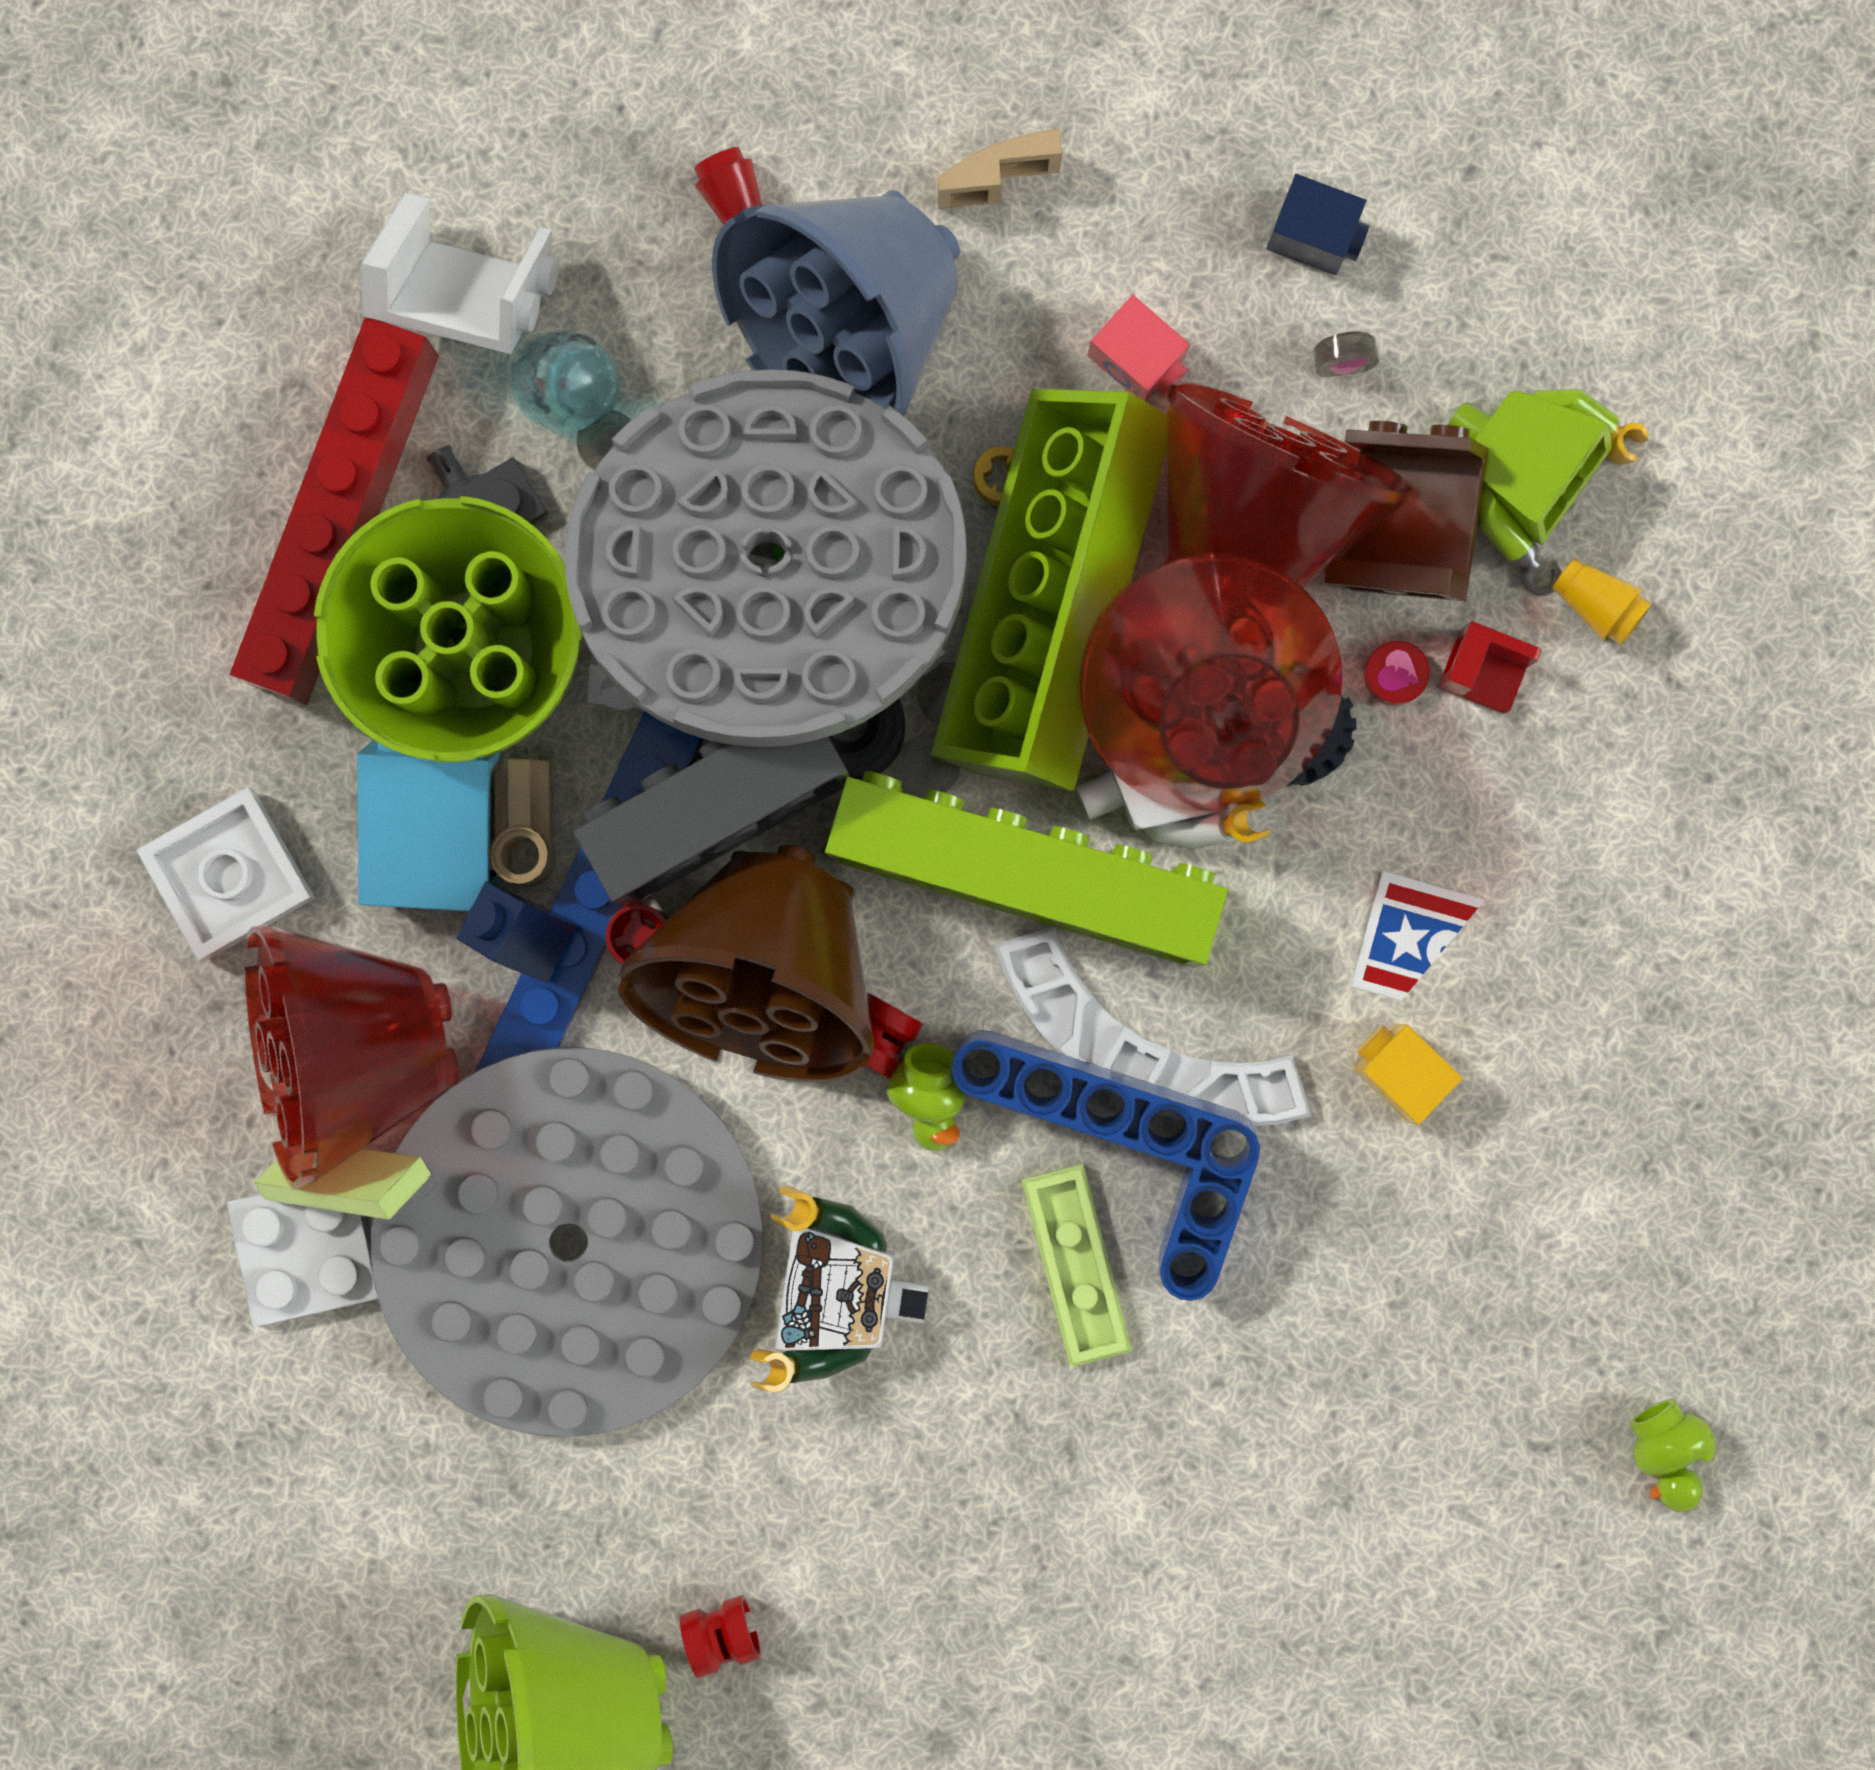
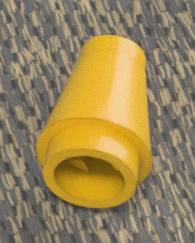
[1552,558,1652,646]

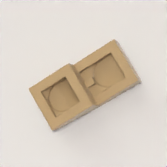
[937,129,1062,209]

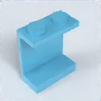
[357,740,500,911]

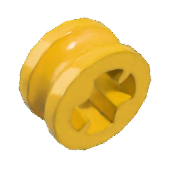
[973,446,1015,507]

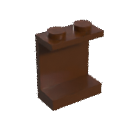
[1324,421,1489,602]

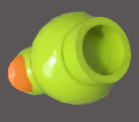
[886,1043,966,1151]
[1629,1399,1716,1512]

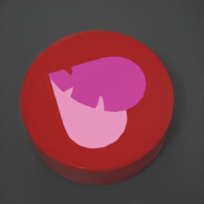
[1363,641,1430,706]

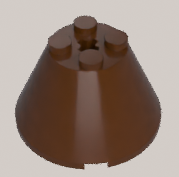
[618,845,874,1082]

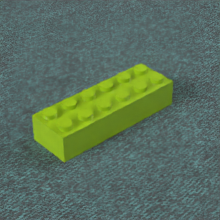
[930,388,1175,792]
[825,771,1229,968]

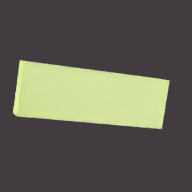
[254,1140,431,1220]
[1021,1163,1132,1368]

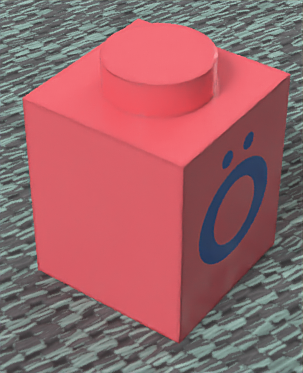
[1087,294,1190,402]

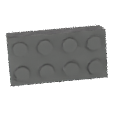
[573,737,850,906]

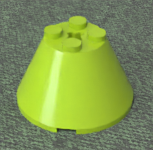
[314,496,582,762]
[456,1594,673,1770]

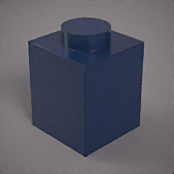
[1266,173,1370,275]
[456,881,577,983]

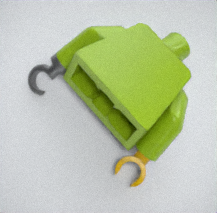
[1449,389,1649,595]

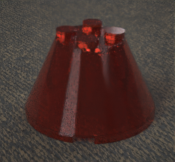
[1163,380,1412,613]
[1079,552,1343,811]
[244,924,459,1189]

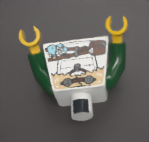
[750,1185,929,1393]

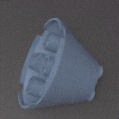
[712,190,960,416]

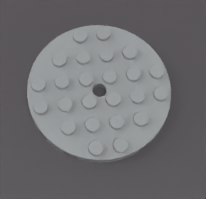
[565,369,967,747]
[371,1047,763,1437]

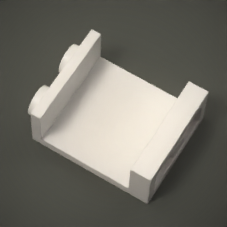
[361,192,559,354]

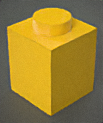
[1353,1024,1463,1125]

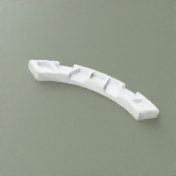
[993,927,1312,1126]

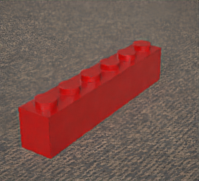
[229,317,439,705]

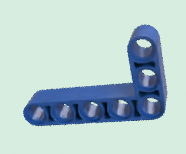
[951,1030,1260,1301]

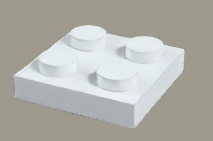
[136,787,316,962]
[226,1194,378,1328]

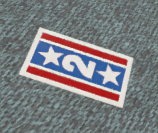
[1351,871,1485,1001]

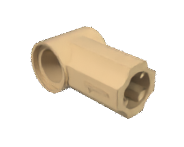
[490,759,557,887]

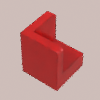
[1437,621,1542,714]

